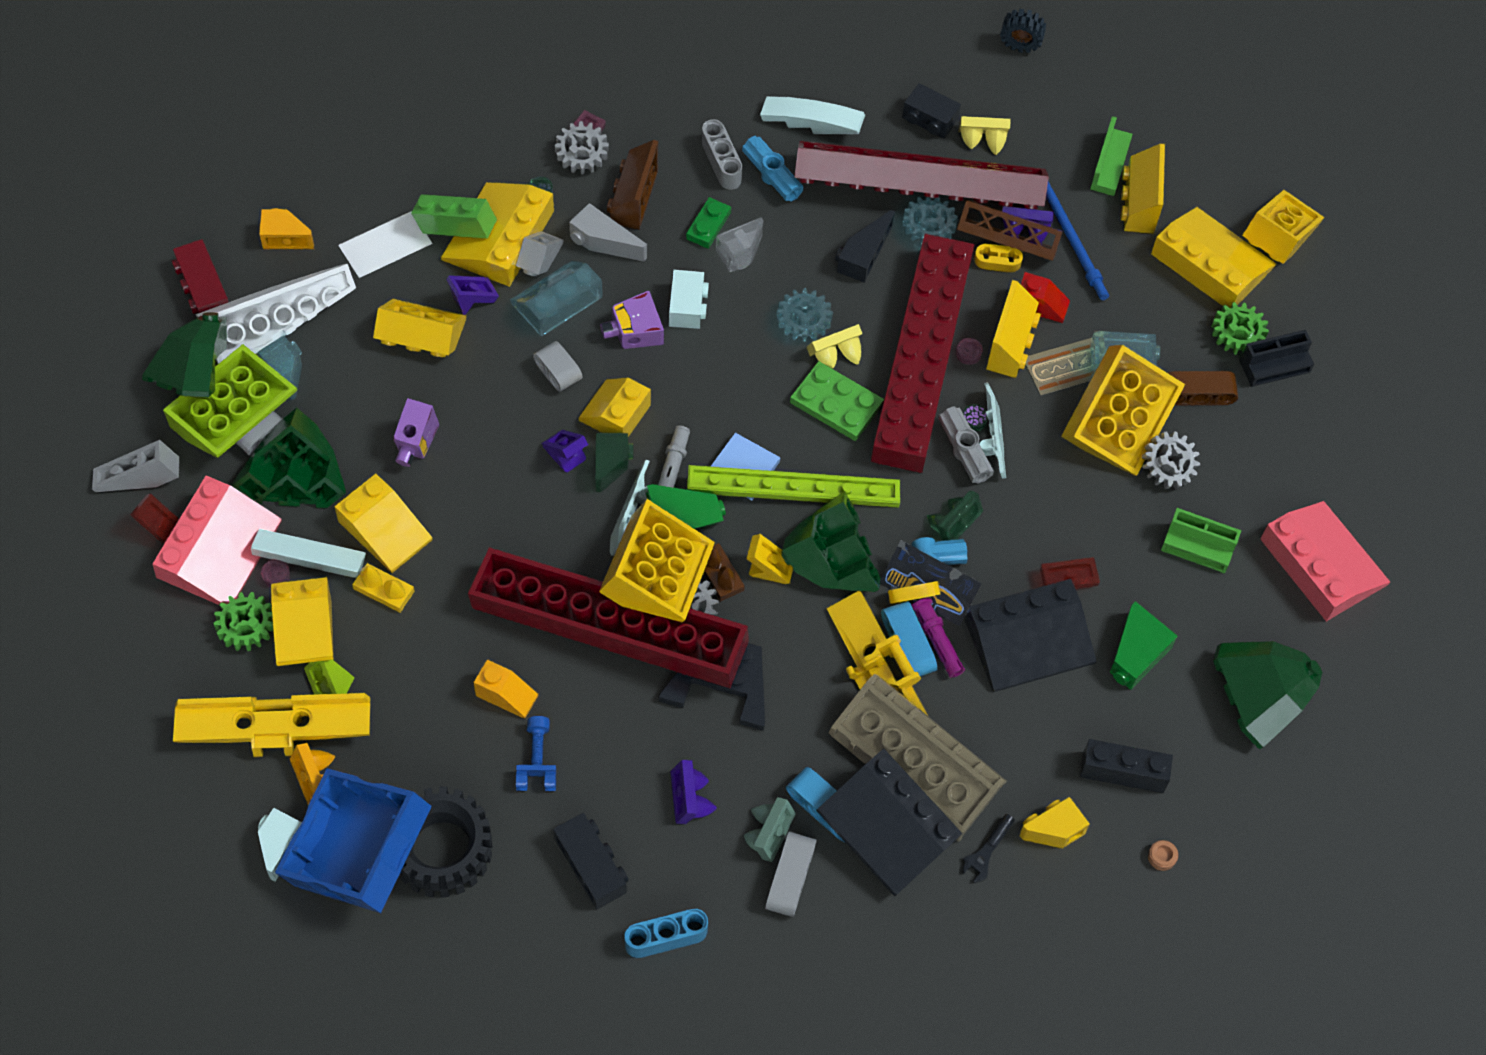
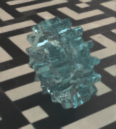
[902,197,958,245]
[777,288,833,342]

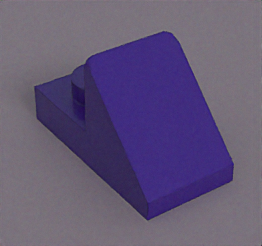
[446,276,499,315]
[541,430,588,472]

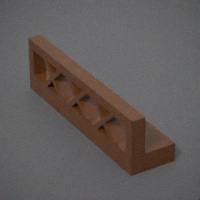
[957,200,1063,261]

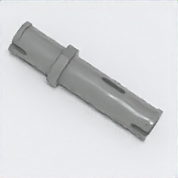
[658,426,690,488]

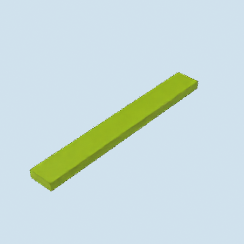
[687,465,900,508]

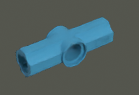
[742,136,803,202]

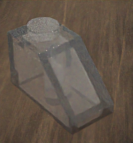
[716,217,764,272]

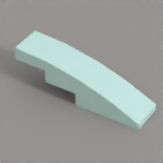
[760,96,865,134]

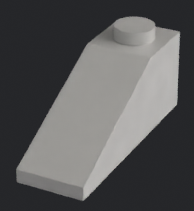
[569,203,647,262]
[92,440,179,492]

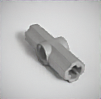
[939,406,994,484]

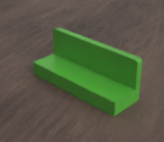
[1090,116,1133,196]

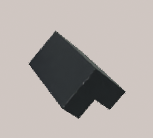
[1240,329,1314,387]

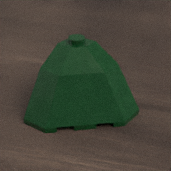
[142,312,227,397]
[231,407,346,508]
[781,492,880,592]
[1213,641,1322,750]

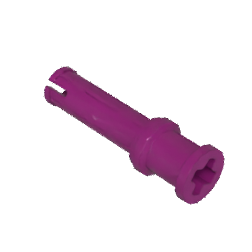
[911,597,965,678]

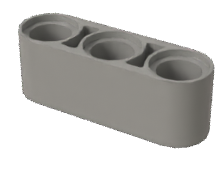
[702,119,742,190]
[765,831,817,917]

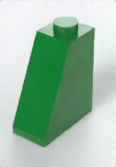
[644,484,726,530]
[1110,601,1178,690]

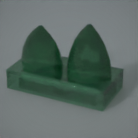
[927,490,984,541]

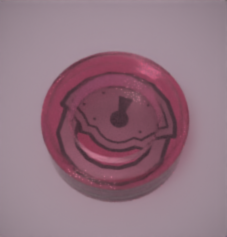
[956,338,983,365]
[261,559,290,587]

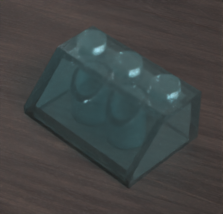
[510,261,603,337]

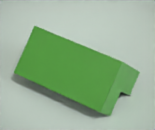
[1161,508,1241,573]

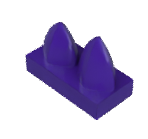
[1003,206,1054,243]
[671,760,717,824]

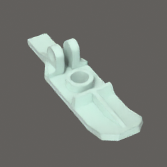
[980,382,1006,479]
[610,460,649,556]

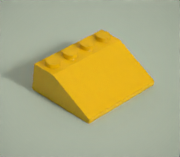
[441,182,554,287]
[1151,207,1277,308]
[1061,345,1185,476]
[599,499,715,622]

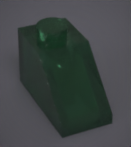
[595,433,634,492]

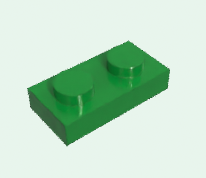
[686,197,731,249]

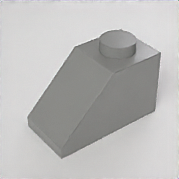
[516,231,564,276]

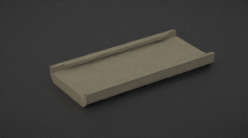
[829,674,1007,841]

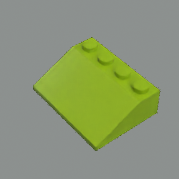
[163,344,297,458]

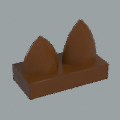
[703,543,745,602]

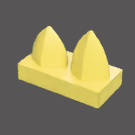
[959,116,1010,155]
[807,324,862,369]

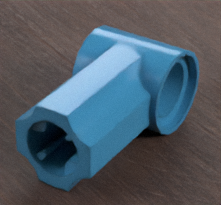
[911,537,968,565]

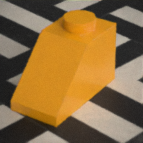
[259,208,314,249]
[474,660,538,719]

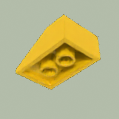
[1242,190,1325,264]
[335,474,433,573]
[271,577,334,666]

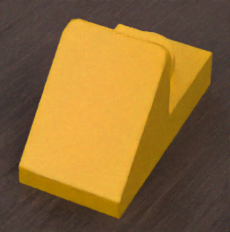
[747,534,793,584]

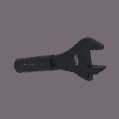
[963,814,1015,883]

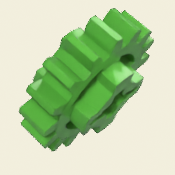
[1211,302,1269,355]
[213,592,274,651]

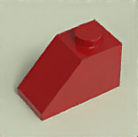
[1021,272,1070,323]

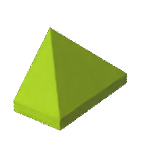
[304,660,355,695]

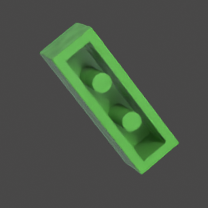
[411,194,497,239]

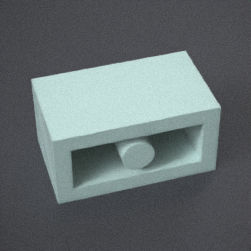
[669,270,709,329]

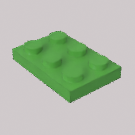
[790,361,884,441]

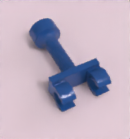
[516,716,557,791]

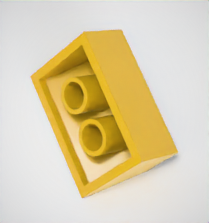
[1120,144,1165,234]
[986,280,1041,378]
[373,299,466,357]

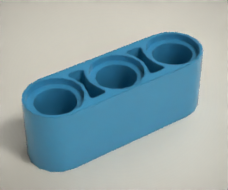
[881,601,937,677]
[786,767,844,842]
[625,909,708,958]

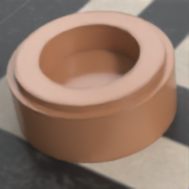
[1148,840,1178,871]

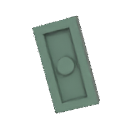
[744,797,796,862]

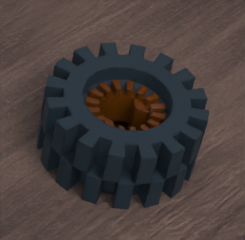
[1000,9,1046,53]

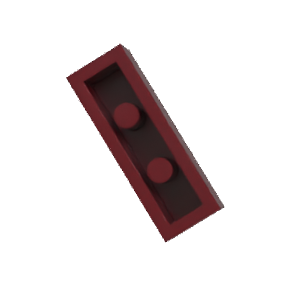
[171,239,228,315]

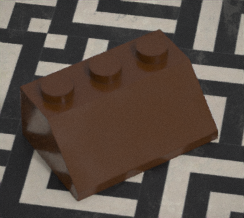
[607,140,658,230]

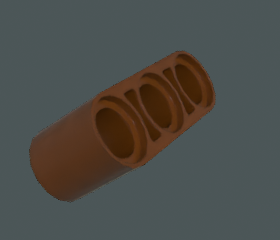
[1168,371,1238,406]

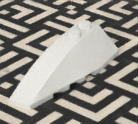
[196,264,356,364]

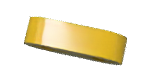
[974,244,1023,272]
[888,581,940,604]

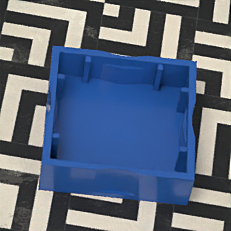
[275,768,432,913]

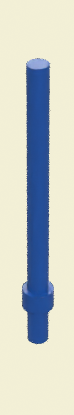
[1046,181,1109,301]

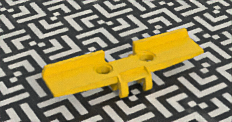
[827,591,928,716]
[173,693,370,757]

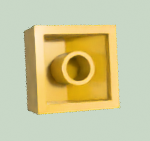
[579,378,651,444]

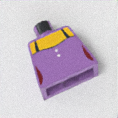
[600,291,664,349]
[394,398,439,467]

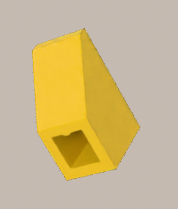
[1019,797,1090,849]

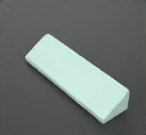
[251,529,366,578]

